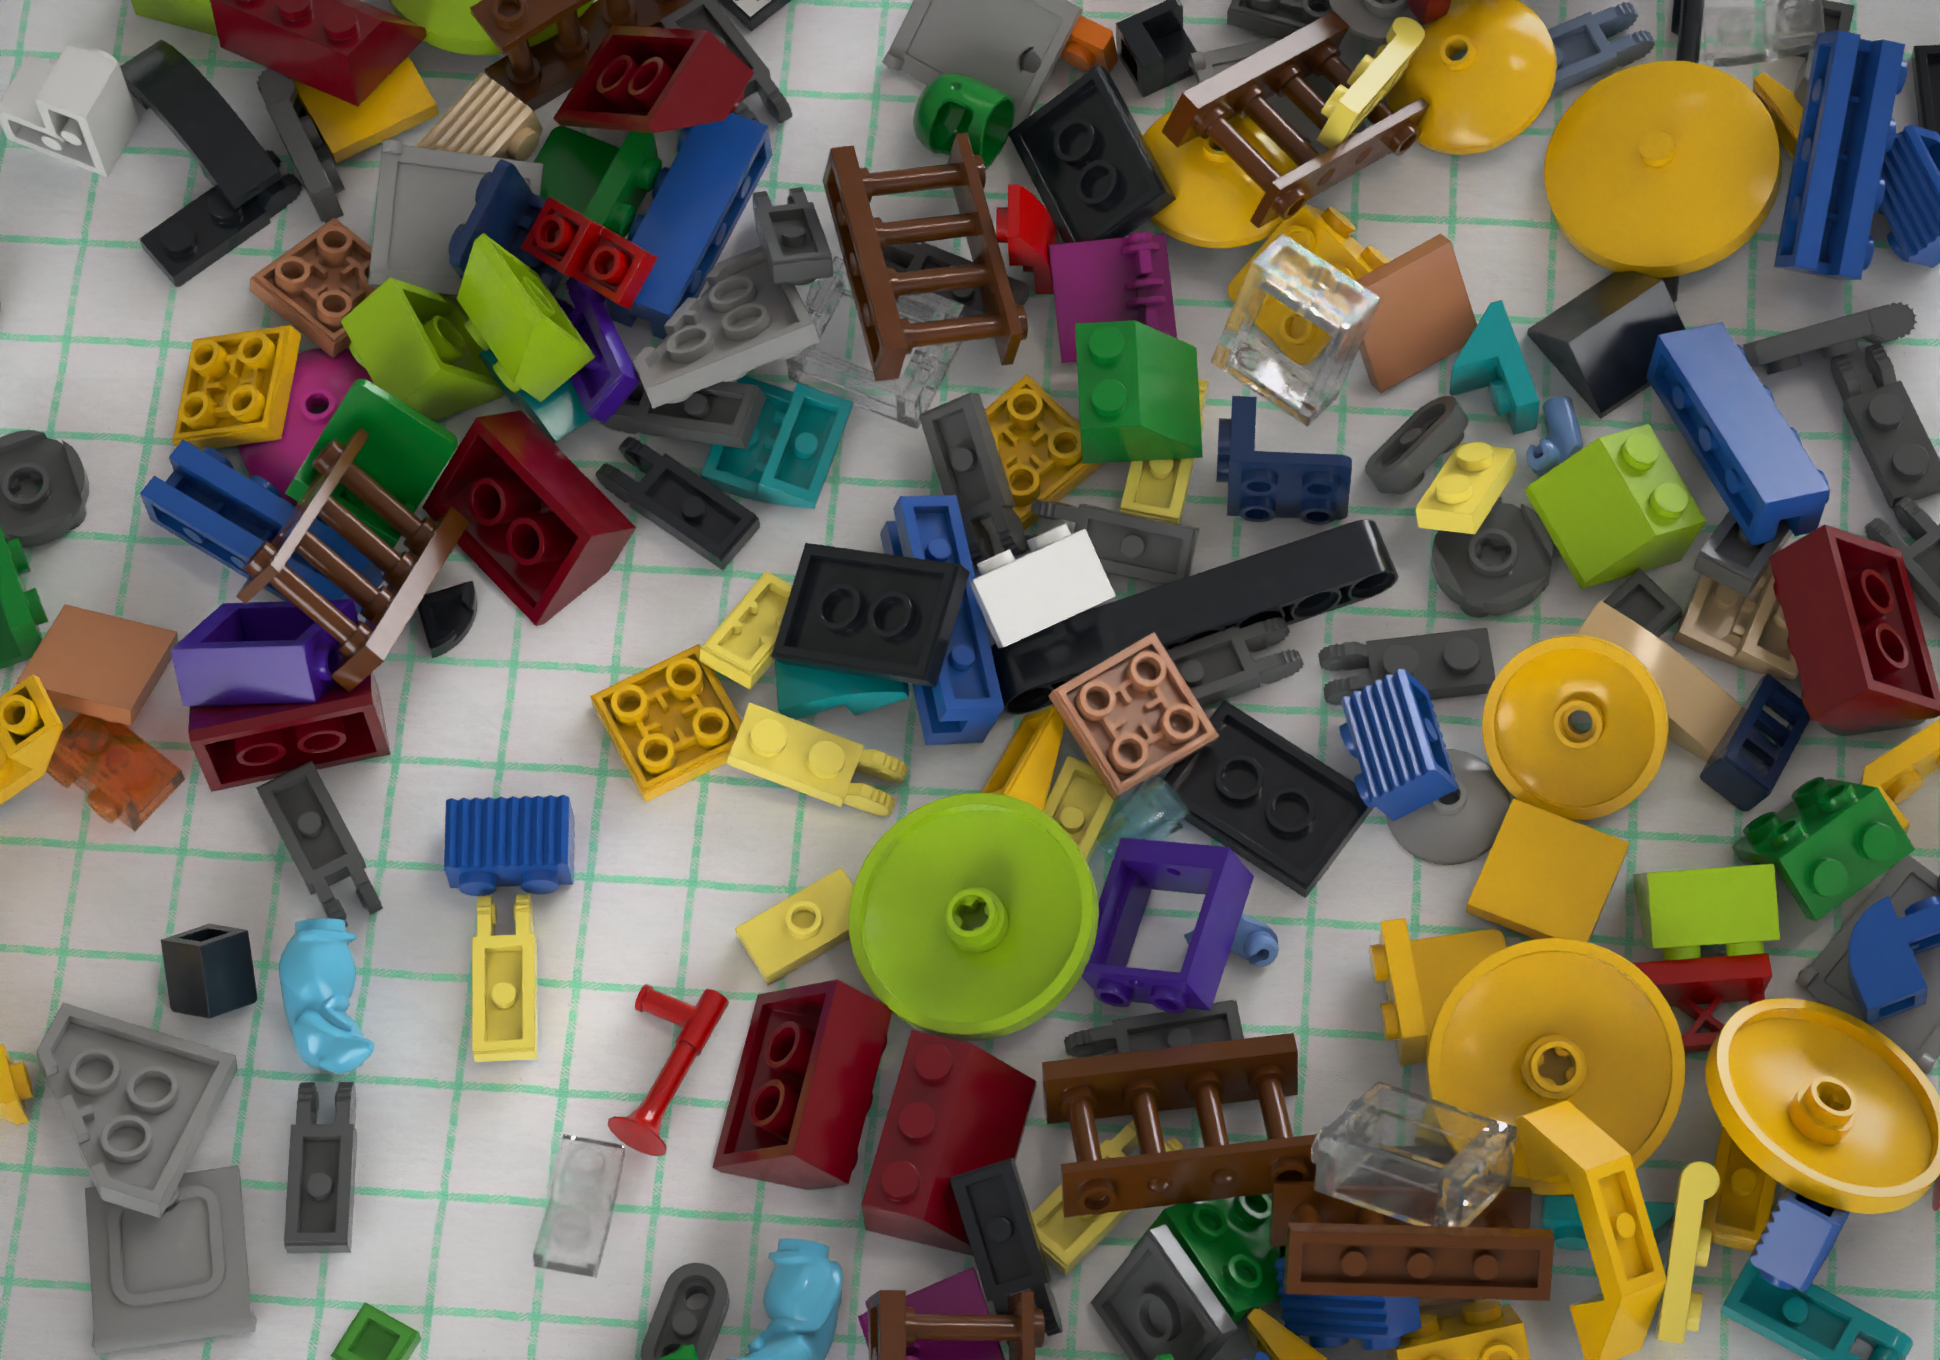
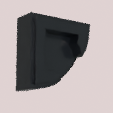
[417,581,477,658]

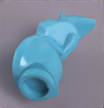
[279,918,374,1074]
[727,1238,843,1360]

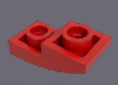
[996,184,1059,294]
[521,196,658,309]

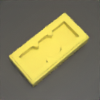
[699,571,793,689]
[735,867,854,985]

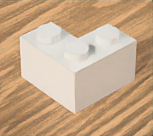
[0,43,140,178]
[968,524,1116,648]

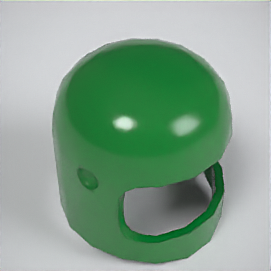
[913,73,1016,171]

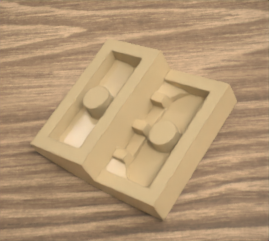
[1672,565,1799,681]

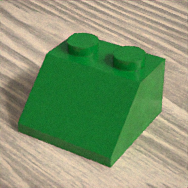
[1075,320,1203,464]

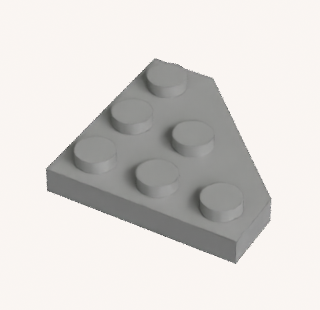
[633,246,820,409]
[37,1002,238,1218]

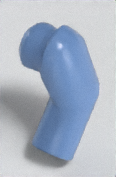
[1526,396,1583,477]
[1184,914,1279,967]

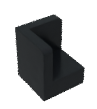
[1116,0,1197,97]
[161,924,257,1019]

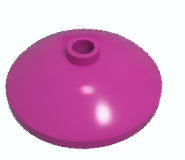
[238,348,374,506]

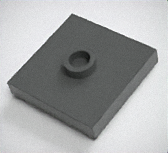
[1090,1224,1238,1360]

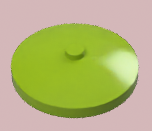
[848,793,1099,1041]

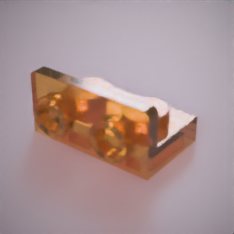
[46,713,185,831]

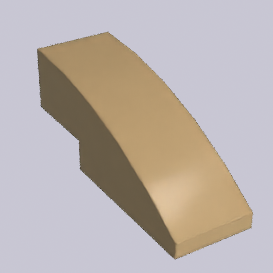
[1576,600,1742,761]

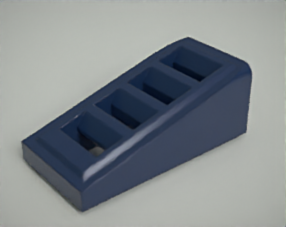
[1700,673,1810,812]

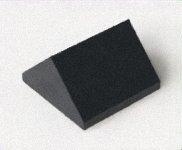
[1527,271,1685,419]

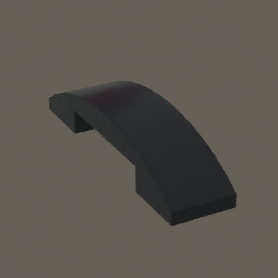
[120,39,282,210]

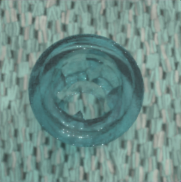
[1097,776,1190,859]

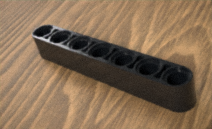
[991,520,1399,715]

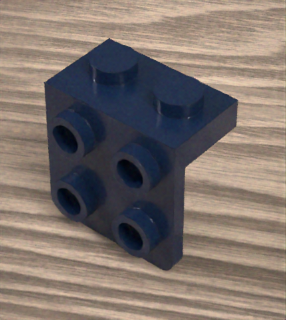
[449,159,582,296]
[1216,396,1352,525]

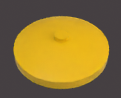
[1544,61,1782,278]
[1426,938,1686,1196]
[1705,998,1940,1214]

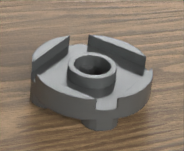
[0,430,89,547]
[1431,497,1554,618]

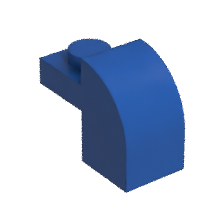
[1847,896,1940,1025]

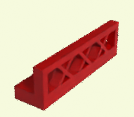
[1632,953,1772,1053]

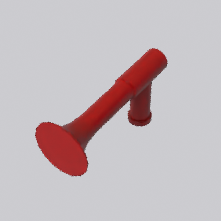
[607,984,729,1156]

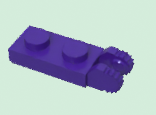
[555,277,640,423]

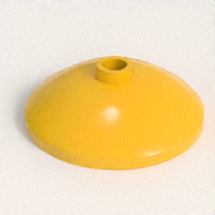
[1386,0,1557,155]
[1143,110,1298,248]
[1482,634,1669,820]

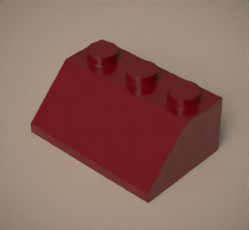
[210,0,427,107]
[553,25,755,133]
[422,410,636,626]
[1769,524,1940,732]
[188,672,391,792]
[712,979,892,1190]
[861,1030,1037,1256]

